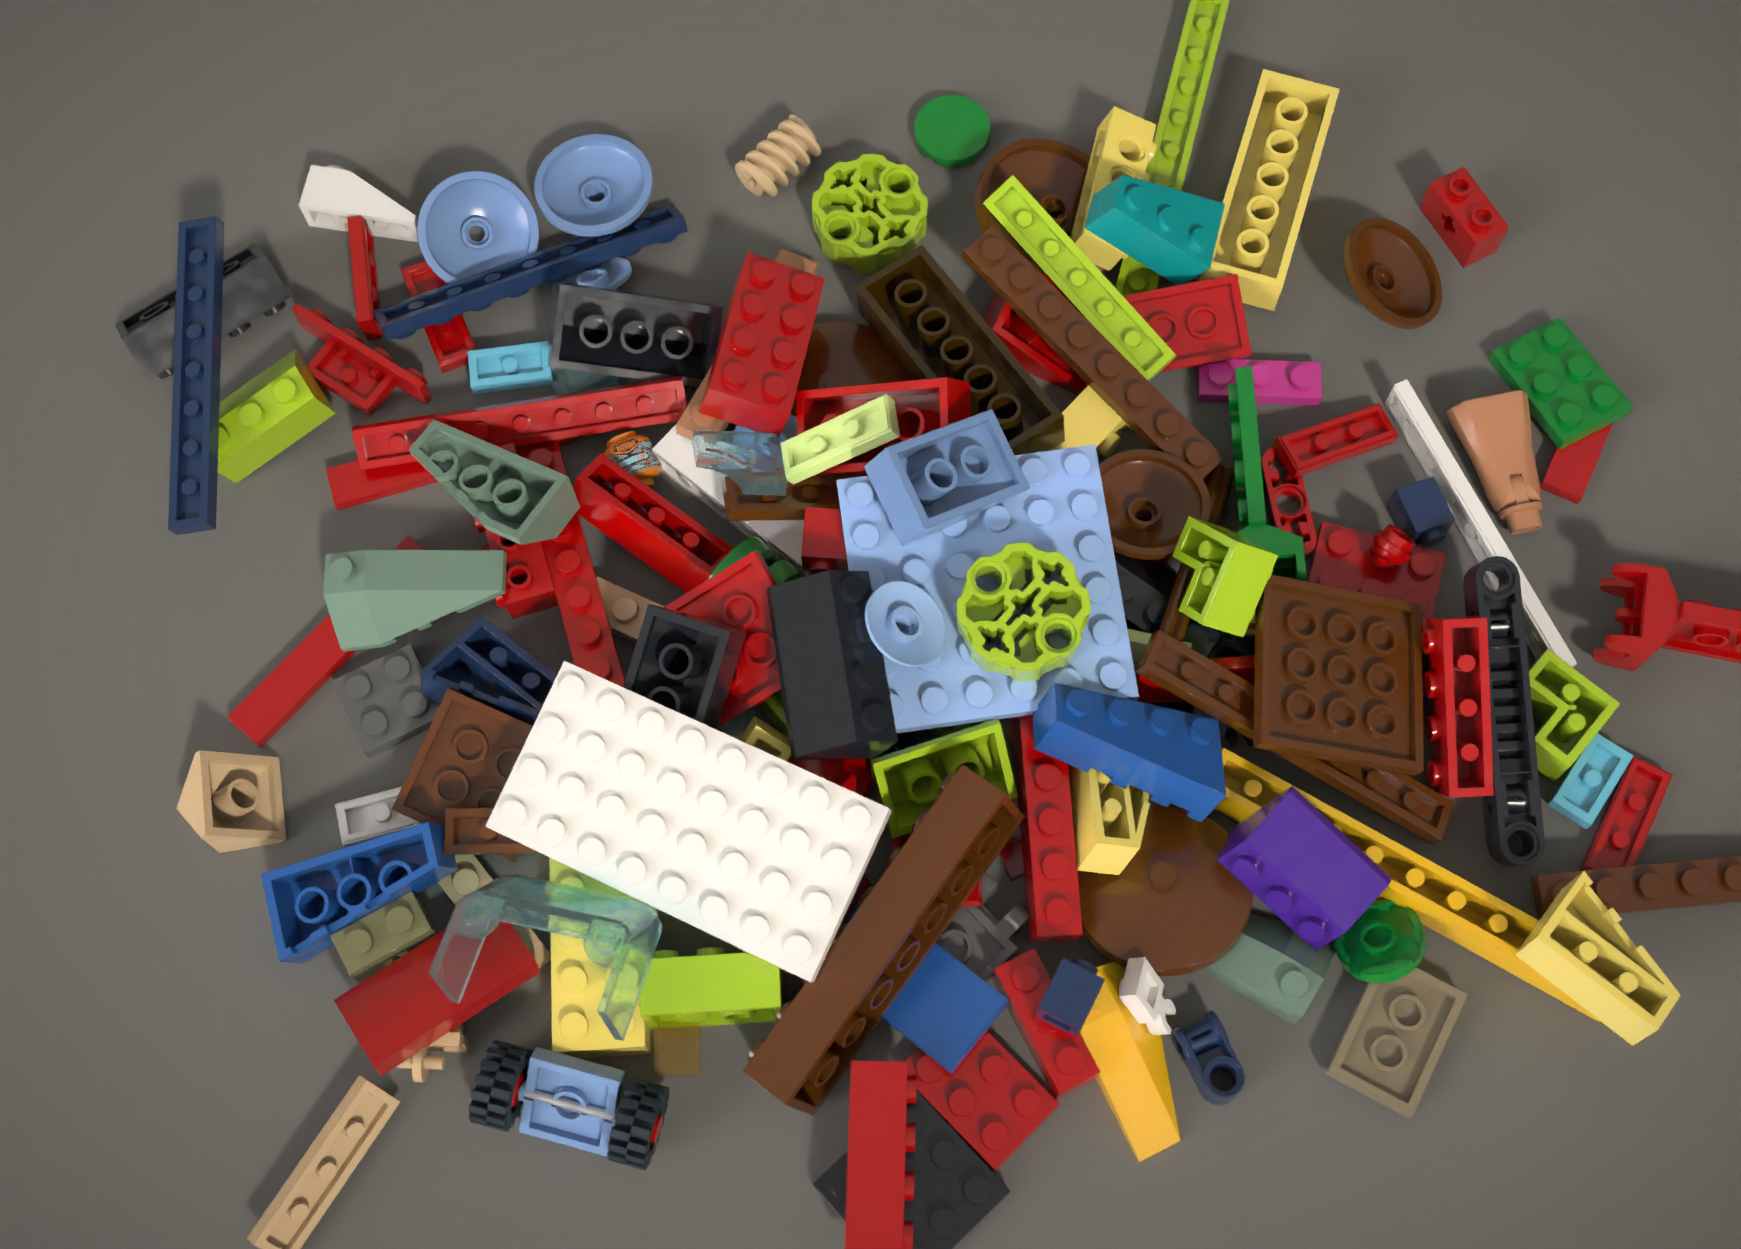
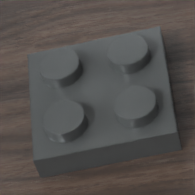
[332,643,440,758]

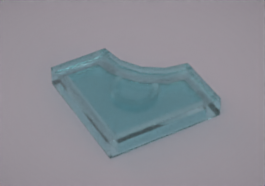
[692,430,787,496]

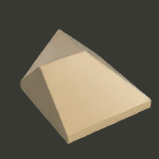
[176,750,286,853]

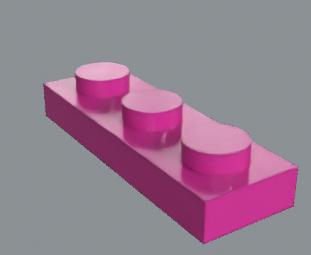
[1197,359,1322,406]

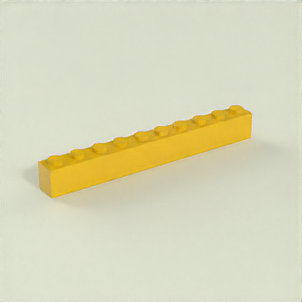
[1214,748,1600,1022]

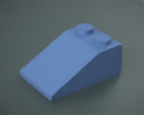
[864,409,1030,546]

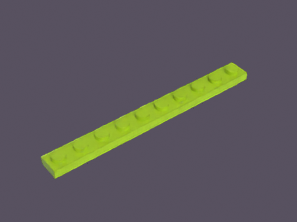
[1115,0,1230,296]

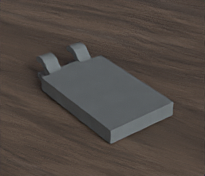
[936,872,1030,982]

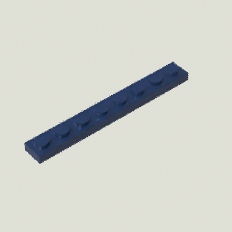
[374,203,688,341]
[168,216,225,535]

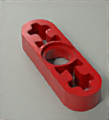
[1261,447,1317,561]

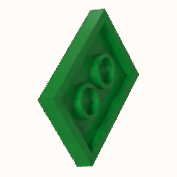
[1489,317,1633,450]

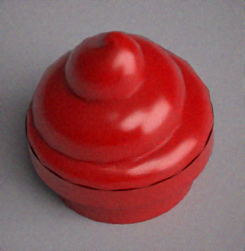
[1372,524,1416,568]

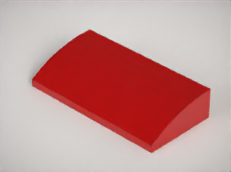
[334,899,540,1076]

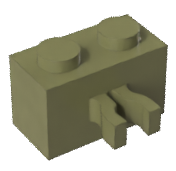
[330,891,439,983]

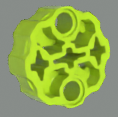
[812,154,928,275]
[957,543,1090,682]

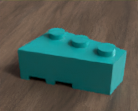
[1085,174,1225,285]

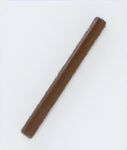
[1159,464,1235,643]

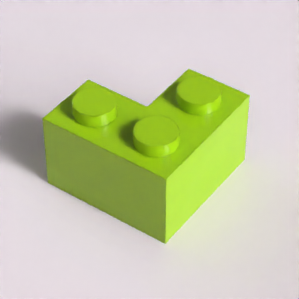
[1172,516,1278,637]
[1529,649,1620,782]

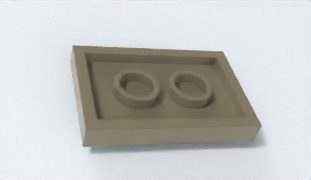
[1324,967,1468,1119]

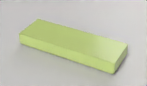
[781,394,900,484]

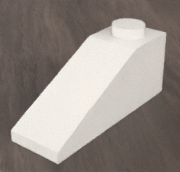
[299,165,418,242]

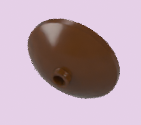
[1344,217,1442,329]
[1099,449,1211,560]

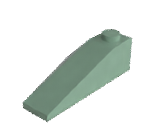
[409,419,580,545]
[323,550,507,652]
[1201,914,1335,1026]

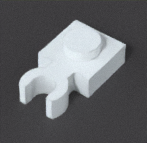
[1119,957,1176,1035]

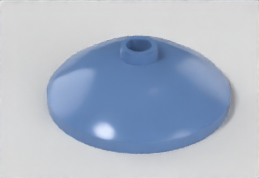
[534,134,653,237]
[417,171,539,284]

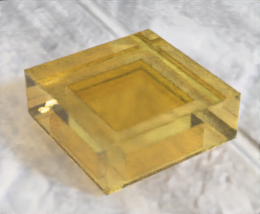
[654,1027,701,1076]

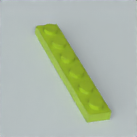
[983,175,1177,381]

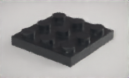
[812,1090,1010,1249]

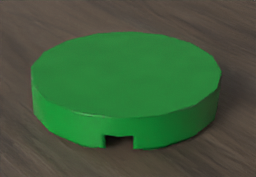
[914,95,990,167]
[1334,899,1427,984]

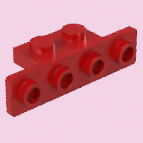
[292,303,432,417]

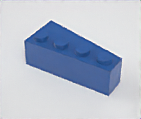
[1033,682,1227,822]
[261,822,458,964]

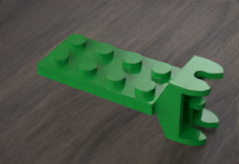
[1228,366,1307,582]

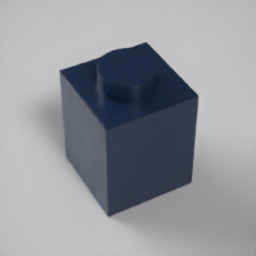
[1386,476,1455,548]
[1035,958,1105,1037]

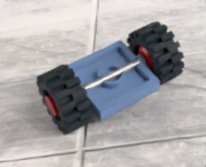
[469,1040,670,1170]

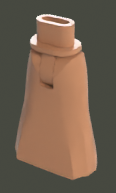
[1447,390,1543,535]

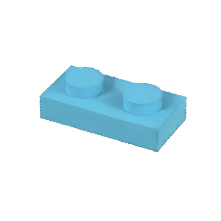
[468,341,554,394]
[1547,733,1634,829]

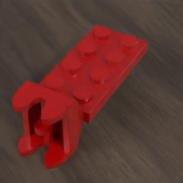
[1592,563,1741,671]

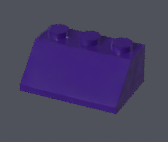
[1217,786,1391,951]

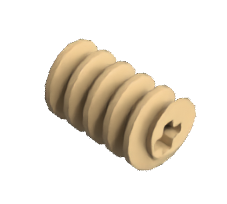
[735,114,821,197]

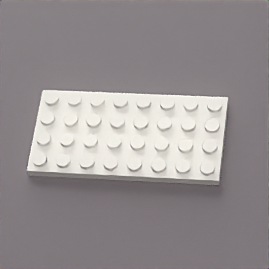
[486,661,892,982]

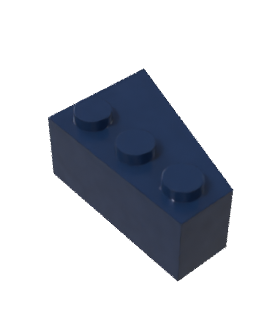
[420,616,557,725]

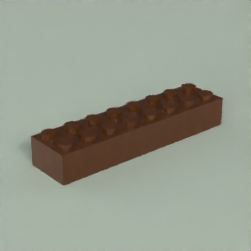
[743,764,1025,1116]

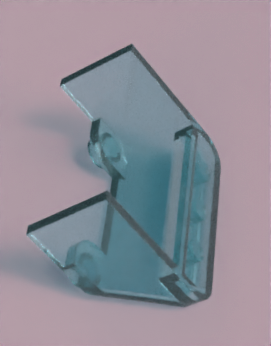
[428,874,662,1041]

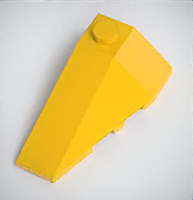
[1080,962,1181,1162]

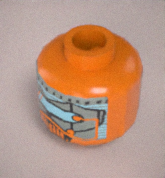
[603,431,662,489]

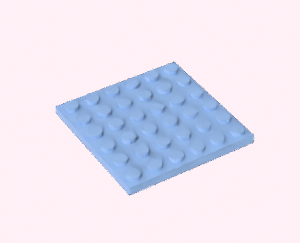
[836,444,1139,733]

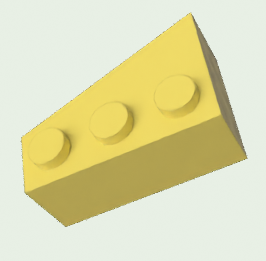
[1068,764,1150,875]
[1515,871,1681,1046]

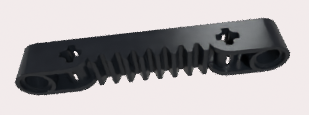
[1463,556,1545,866]

